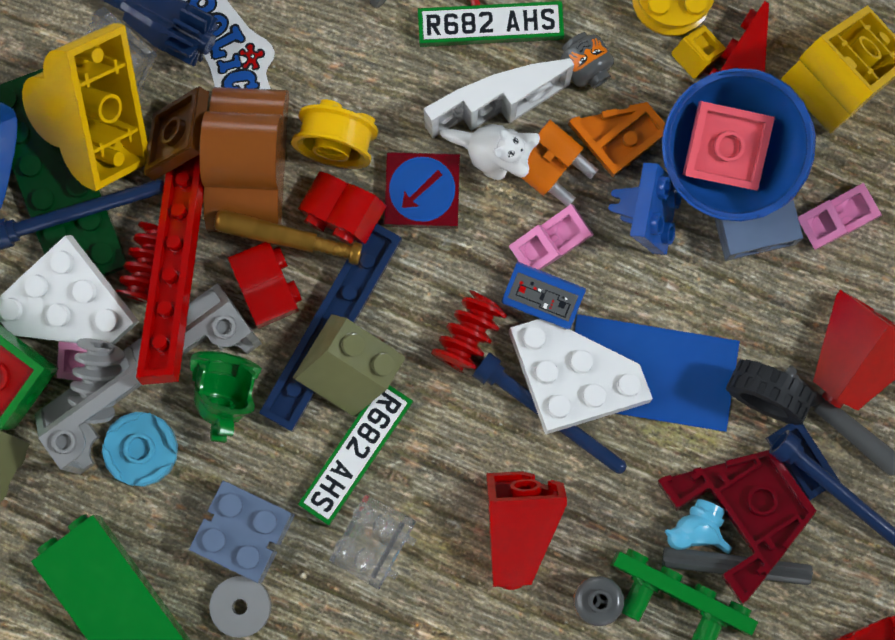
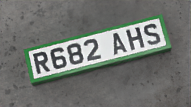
[418,1,564,47]
[298,385,413,526]

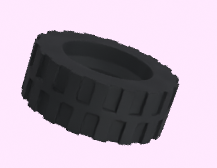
[726,359,816,425]

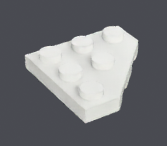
[0,235,139,345]
[509,319,653,435]

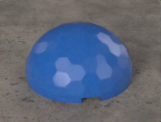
[662,68,816,222]

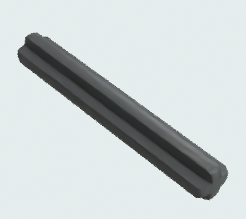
[662,547,813,585]

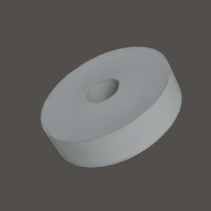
[209,576,272,638]

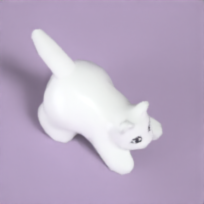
[439,124,540,180]

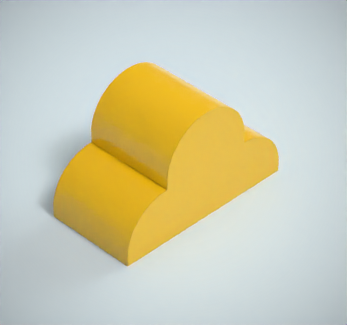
[781,5,895,134]
[22,23,148,191]

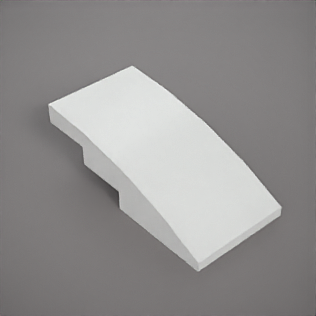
[424,58,574,139]

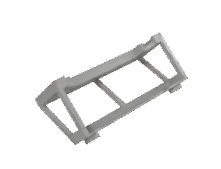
[35,283,262,475]

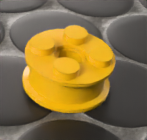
[632,0,714,36]
[291,99,378,169]

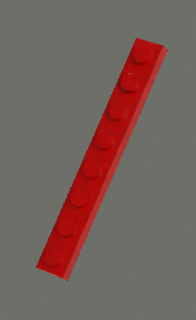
[136,154,204,385]

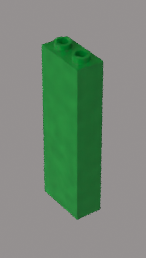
[31,514,190,640]

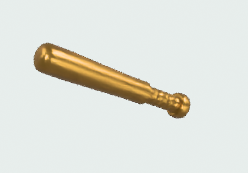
[214,210,363,265]

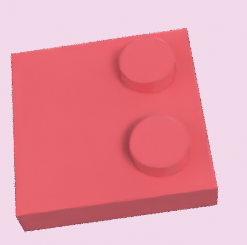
[682,101,775,191]

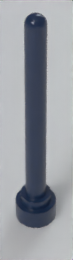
[0,180,164,250]
[472,352,627,474]
[769,430,895,547]

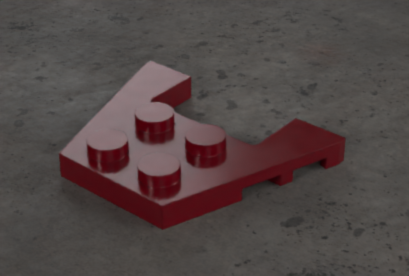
[658,450,817,606]

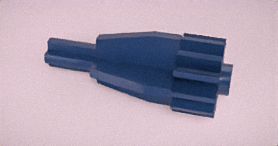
[102,0,219,66]

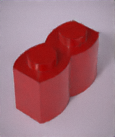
[298,171,387,245]
[228,242,302,329]

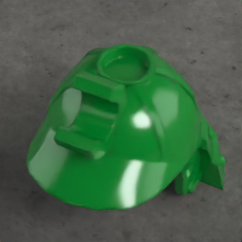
[190,351,262,443]

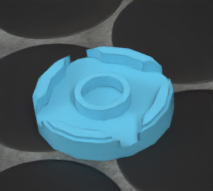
[102,412,178,487]

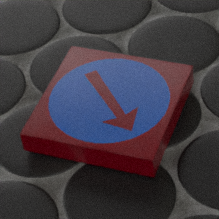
[384,152,460,229]

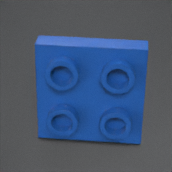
[608,163,682,255]

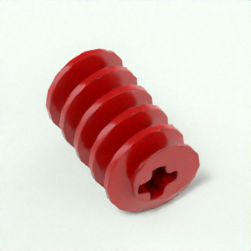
[115,221,158,303]
[431,290,507,373]

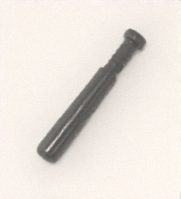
[784,365,895,476]

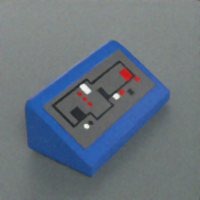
[501,261,586,329]

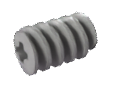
[66,338,125,424]

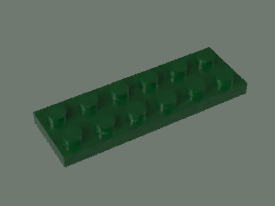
[0,68,127,277]

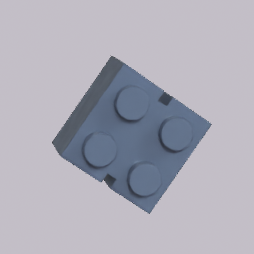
[189,480,295,583]

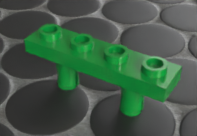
[610,548,758,640]

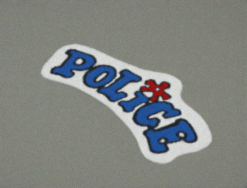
[184,0,275,89]

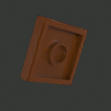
[144,86,209,180]

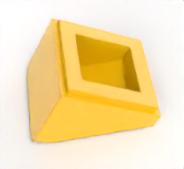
[671,24,726,79]

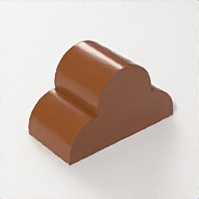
[200,87,289,233]

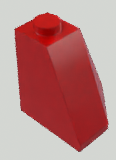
[813,289,895,411]
[486,471,567,590]

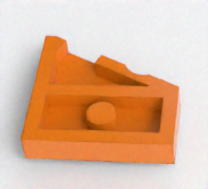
[568,102,665,177]

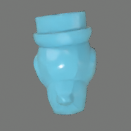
[665,499,732,554]

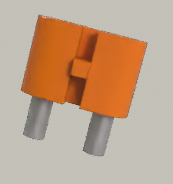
[522,120,599,206]

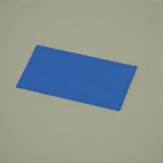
[575,314,740,432]

